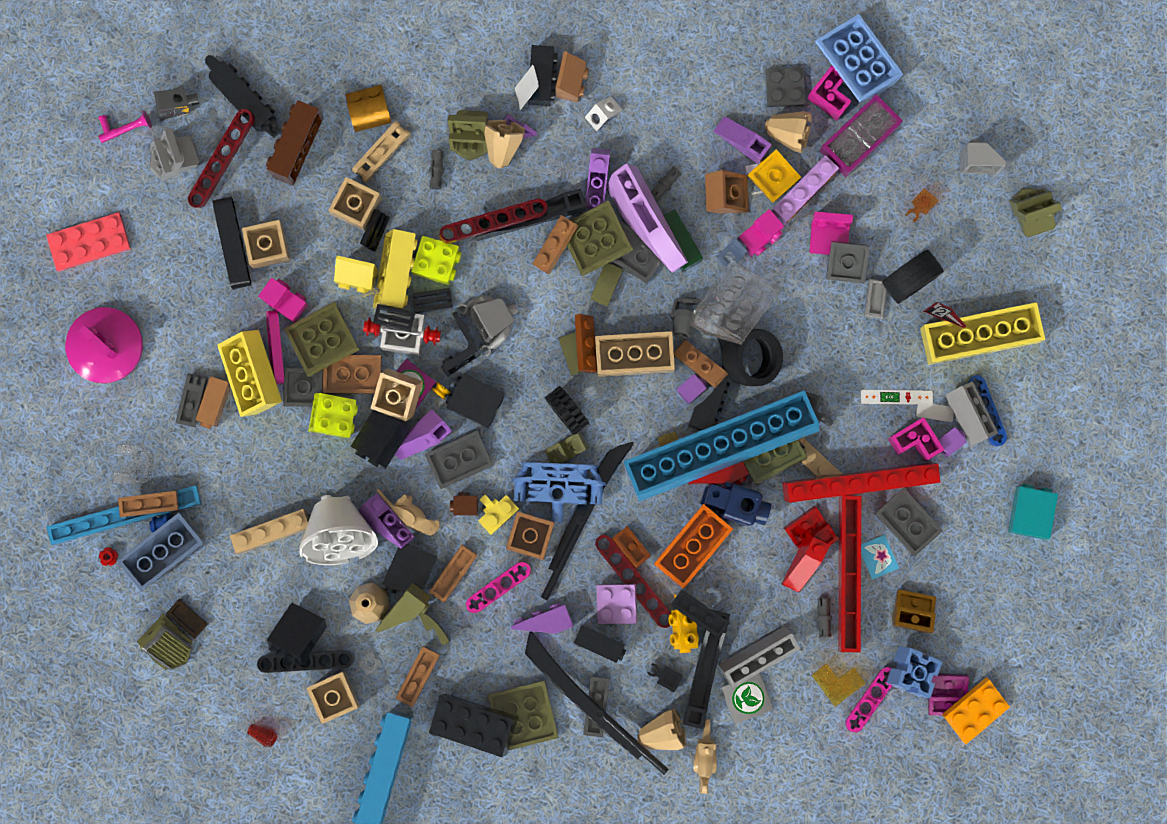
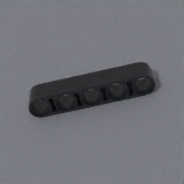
[212,196,252,290]
[257,650,355,673]

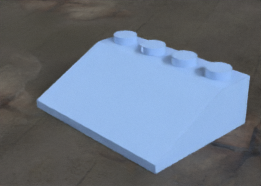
[815,14,903,102]

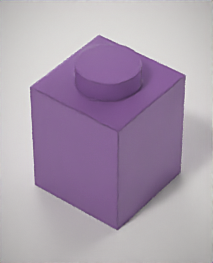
[676,374,707,405]
[938,427,967,458]

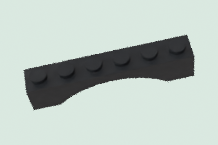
[475,188,586,241]
[688,316,746,431]
[682,609,730,729]

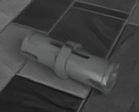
[429,150,444,190]
[651,167,682,203]
[817,598,832,637]

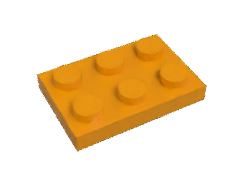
[942,677,1010,744]

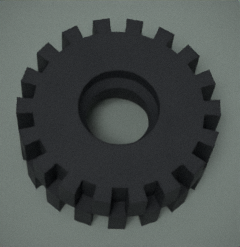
[544,386,589,435]

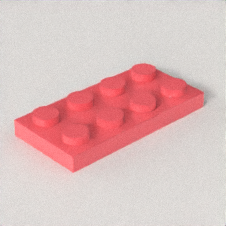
[46,212,131,272]

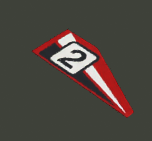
[923,302,966,328]

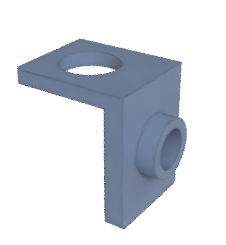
[716,237,747,270]

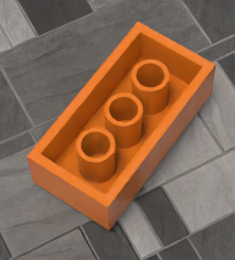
[653,504,733,589]

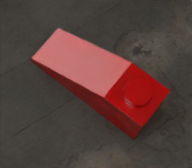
[688,461,749,485]
[782,532,830,592]

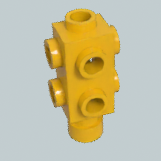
[668,594,699,653]

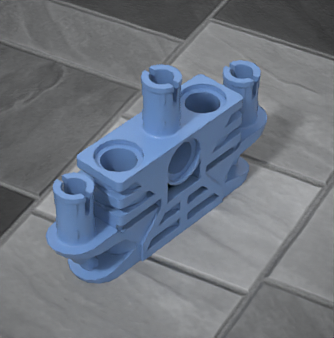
[511,462,606,522]

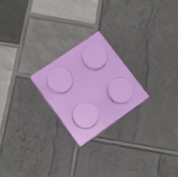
[596,584,637,624]

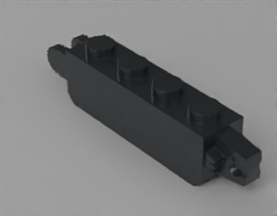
[205,55,281,138]

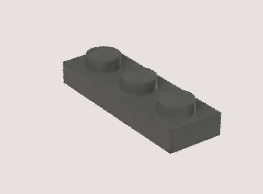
[583,676,610,738]

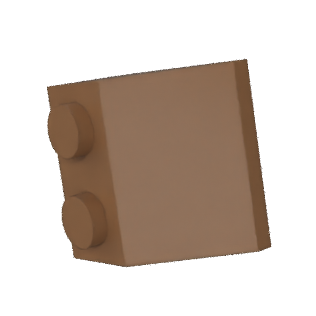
[556,51,589,102]
[705,170,749,214]

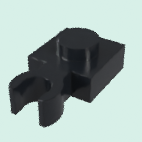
[647,663,683,692]

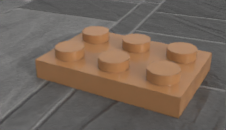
[323,355,382,394]

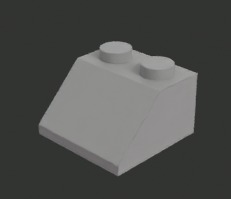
[960,140,1007,174]

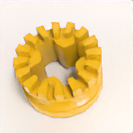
[431,382,450,400]

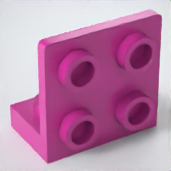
[809,212,853,255]

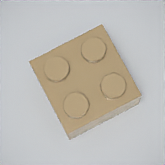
[328,177,382,231]
[242,220,291,269]
[371,369,423,421]
[306,671,361,724]

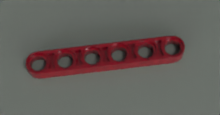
[188,109,255,208]
[439,198,547,244]
[595,535,671,628]

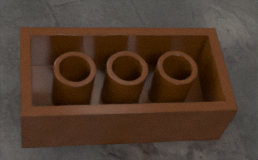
[266,100,323,186]

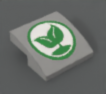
[720,673,773,724]

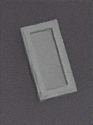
[864,279,887,319]

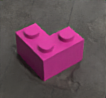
[807,65,851,121]
[737,209,784,257]
[258,277,308,323]
[888,417,944,461]

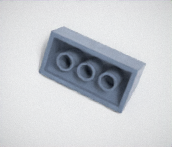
[117,512,206,592]

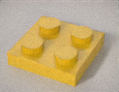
[747,149,801,203]

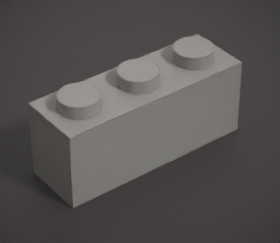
[945,382,998,446]

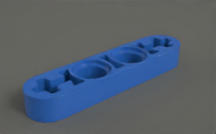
[967,375,1007,447]

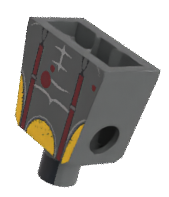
[154,88,199,121]

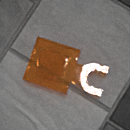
[905,188,939,223]

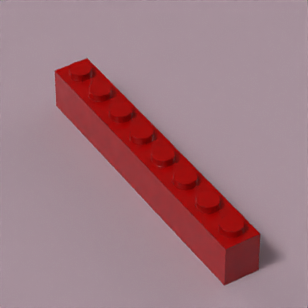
[782,462,941,503]
[838,495,862,653]

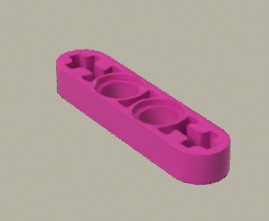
[266,310,284,384]
[466,562,531,613]
[845,667,892,733]

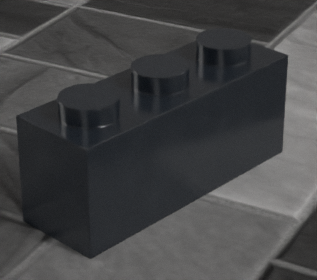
[528,45,558,106]

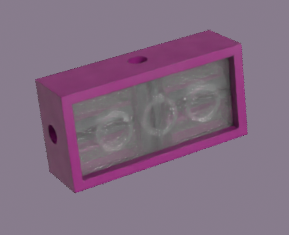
[819,94,903,178]

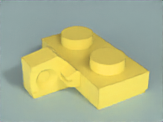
[478,495,519,535]

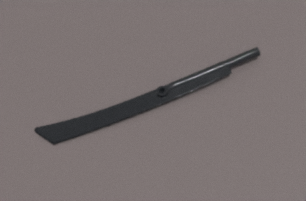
[541,442,633,601]
[525,631,669,775]

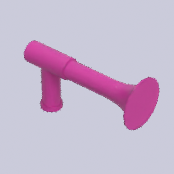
[98,110,152,143]

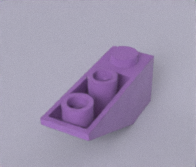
[713,116,772,165]
[585,148,611,209]
[395,410,452,460]
[358,494,415,548]
[511,603,573,634]

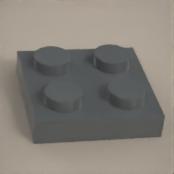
[765,68,805,107]
[826,241,870,284]
[283,368,323,407]

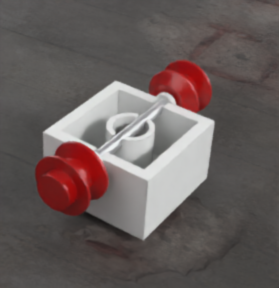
[363,311,441,356]

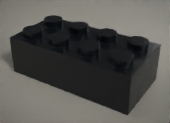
[429,693,518,757]

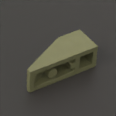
[375,582,431,633]

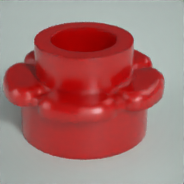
[99,547,118,566]

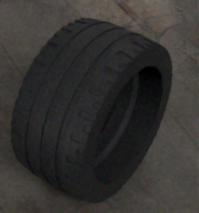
[882,250,944,304]
[722,328,783,387]

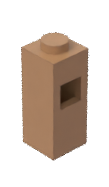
[195,376,231,429]

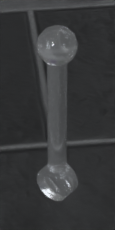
[349,287,380,304]

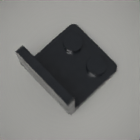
[441,311,479,377]

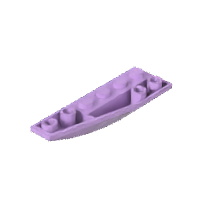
[606,163,688,273]

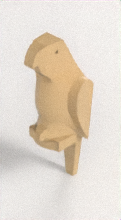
[377,489,440,536]
[694,719,717,794]

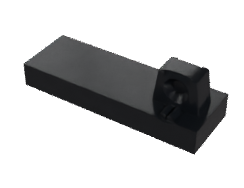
[670,589,730,639]

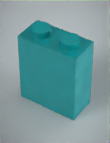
[1008,484,1058,540]

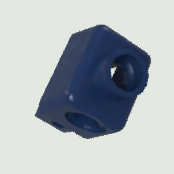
[700,482,772,526]

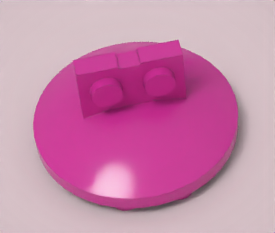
[65,307,143,384]

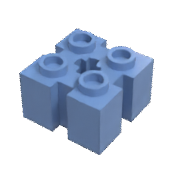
[886,646,942,698]

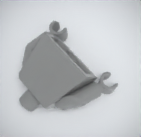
[457,296,518,356]

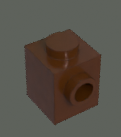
[450,492,478,516]

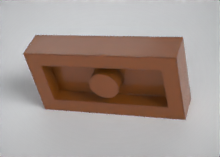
[611,526,651,569]

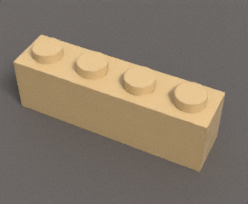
[230,509,309,554]

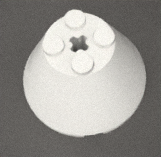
[299,495,378,565]

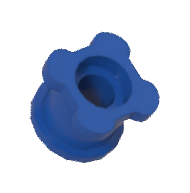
[149,513,171,533]

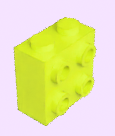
[411,236,462,285]
[308,393,358,438]

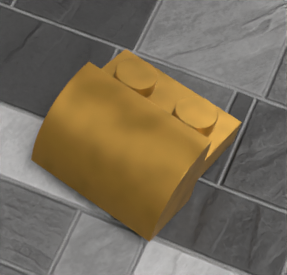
[345,85,392,132]
[892,589,936,634]

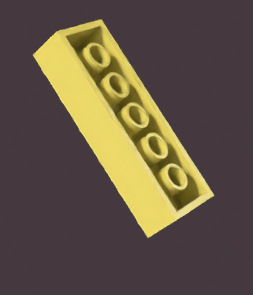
[920,302,1045,365]

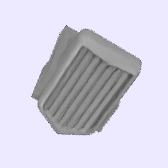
[150,128,199,181]

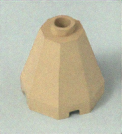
[765,111,812,153]
[484,119,525,168]
[349,582,391,624]
[637,708,687,750]

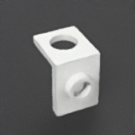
[585,96,622,131]

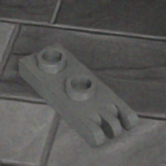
[175,373,207,428]

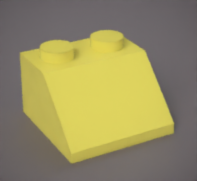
[334,255,379,294]

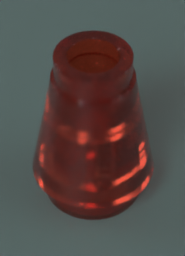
[247,724,278,748]

